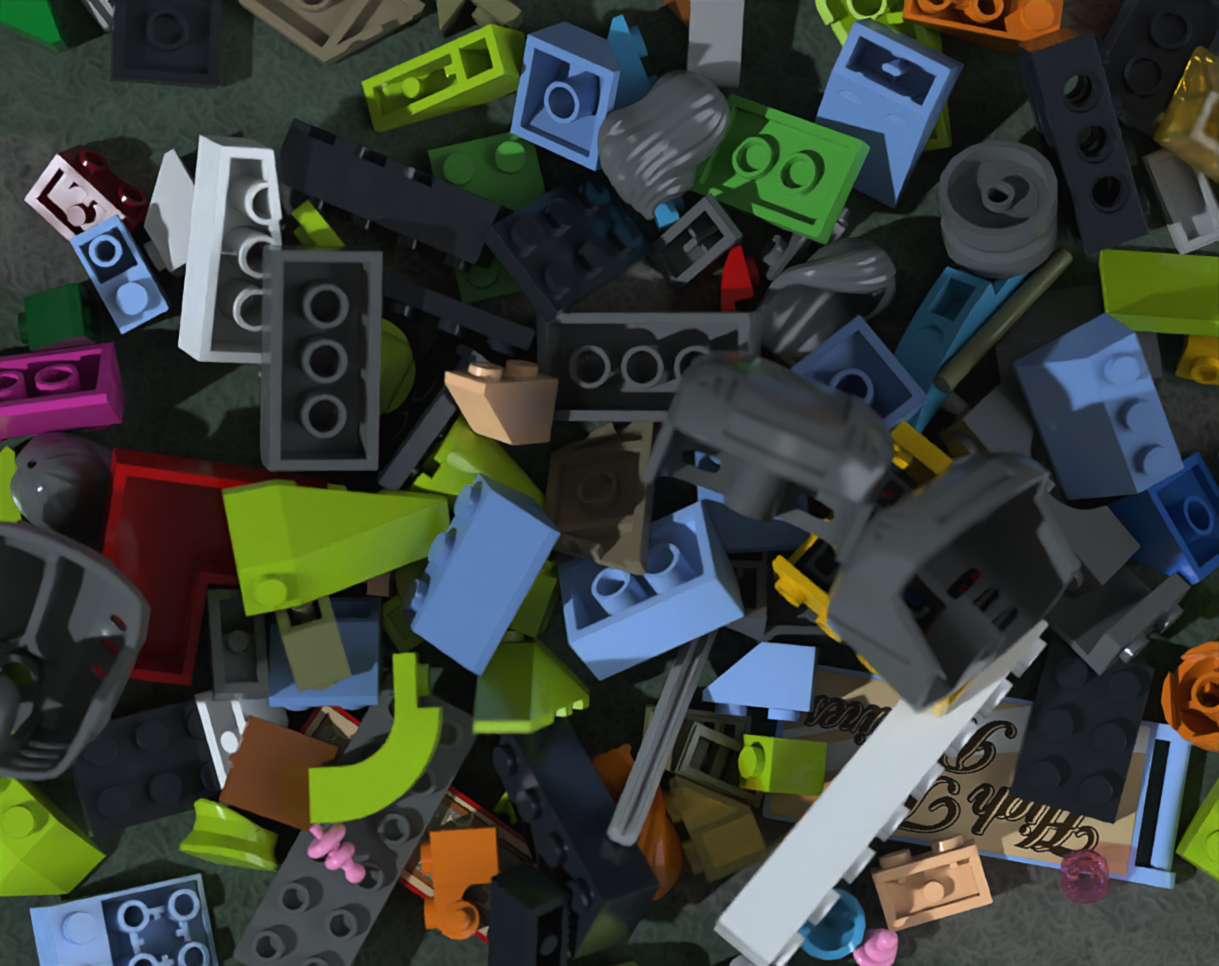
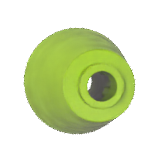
[401,407,546,518]

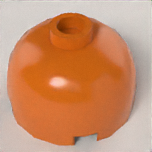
[1161,642,1219,752]

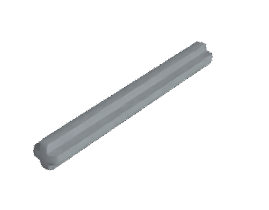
[607,628,719,846]

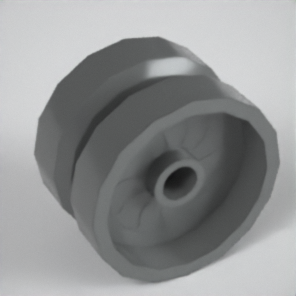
[938,140,1059,279]

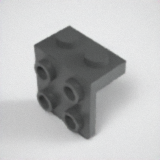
[1043,564,1191,676]

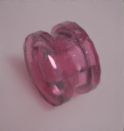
[1060,849,1110,904]

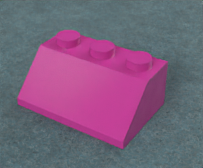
[0,342,125,443]

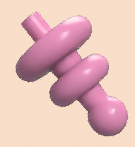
[307,823,365,883]
[853,928,898,966]

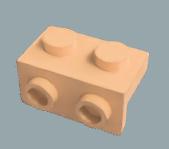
[871,834,993,932]

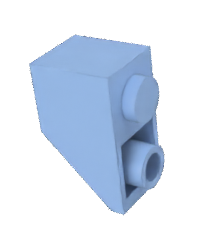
[69,214,172,334]
[702,642,819,722]

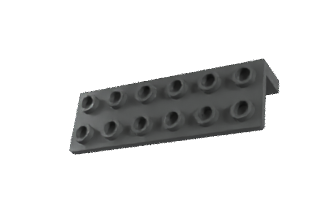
[233,673,482,966]

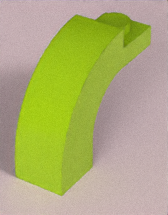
[309,653,443,824]

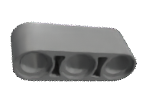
[686,0,744,88]

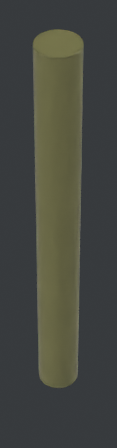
[933,248,1073,394]

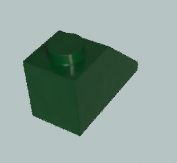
[18,282,102,352]

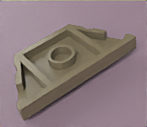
[239,0,427,66]
[544,421,661,575]

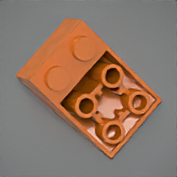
[902,0,1064,54]

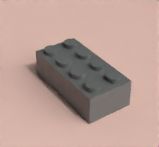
[260,245,382,471]
[537,311,761,422]

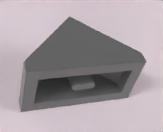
[649,193,743,293]

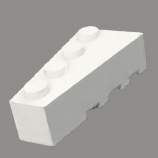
[178,135,282,364]

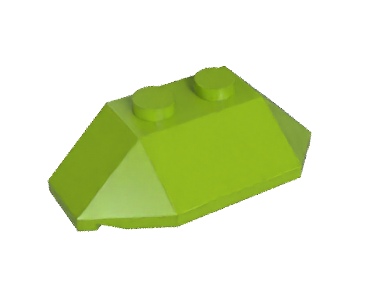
[0,776,107,897]

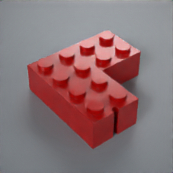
[94,448,329,686]

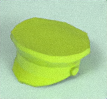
[178,798,282,872]

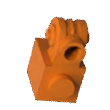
[421,824,501,940]

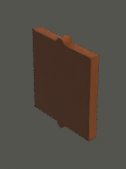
[218,715,338,832]

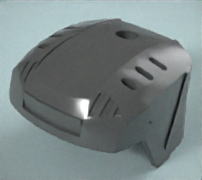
[641,351,895,563]
[826,451,1081,714]
[0,520,151,780]

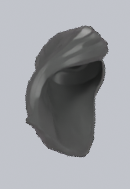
[597,70,731,220]
[754,238,896,361]
[10,432,113,551]

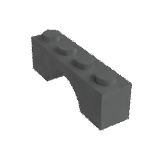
[937,382,1141,598]

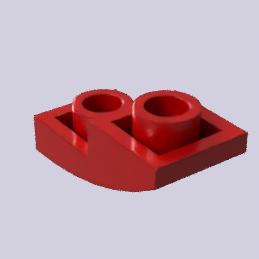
[718,245,760,311]

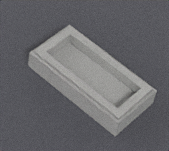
[1140,138,1219,255]

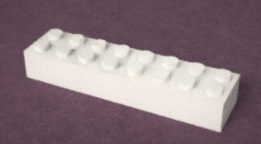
[714,619,1049,966]

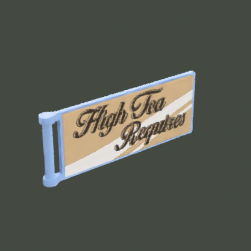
[762,664,1195,889]

